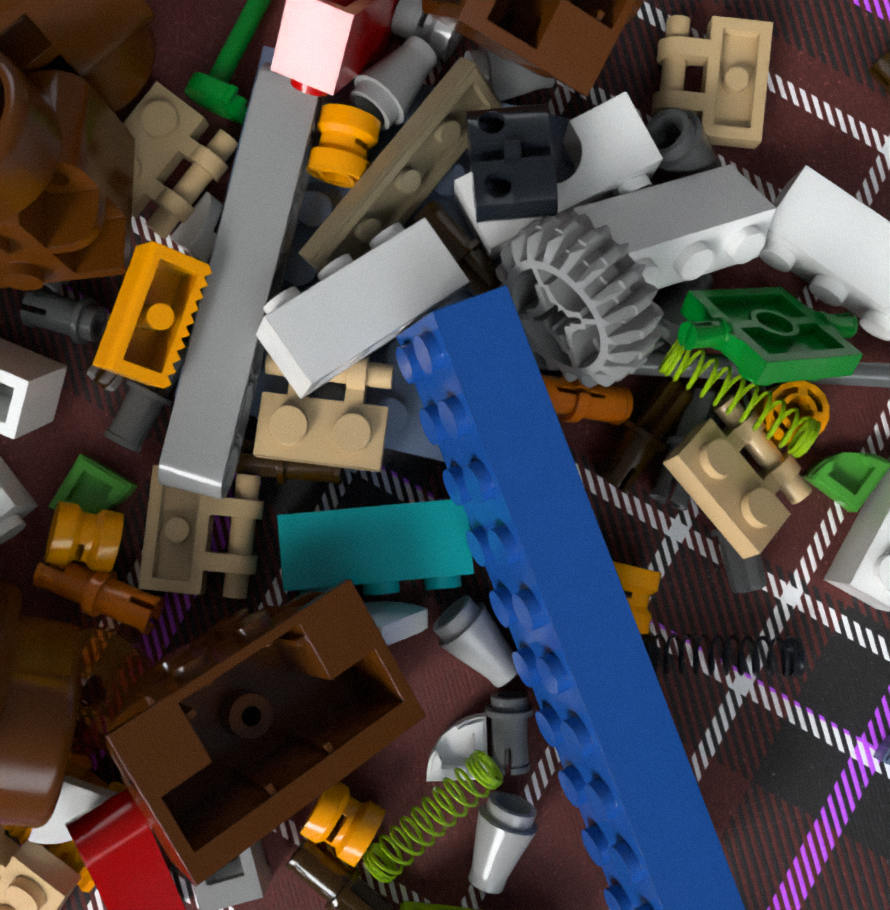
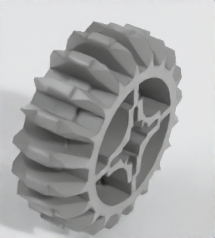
[495,210,664,388]

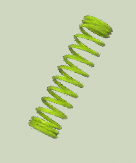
[658,339,821,458]
[363,750,503,883]

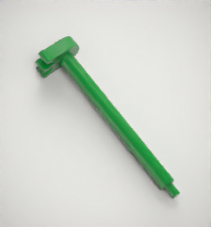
[184,0,272,126]

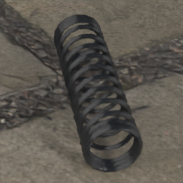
[641,632,806,678]

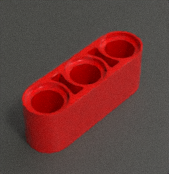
[65,788,186,910]

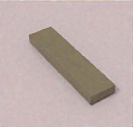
[298,57,502,273]

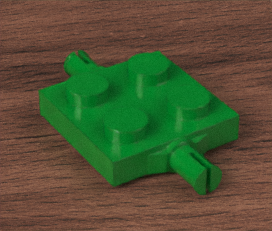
[678,287,863,386]

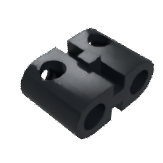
[466,103,558,223]

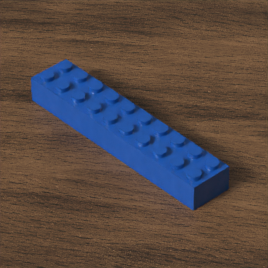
[396,285,746,910]

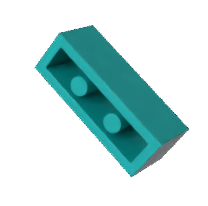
[277,499,474,595]

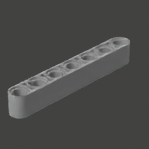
[158,62,329,500]

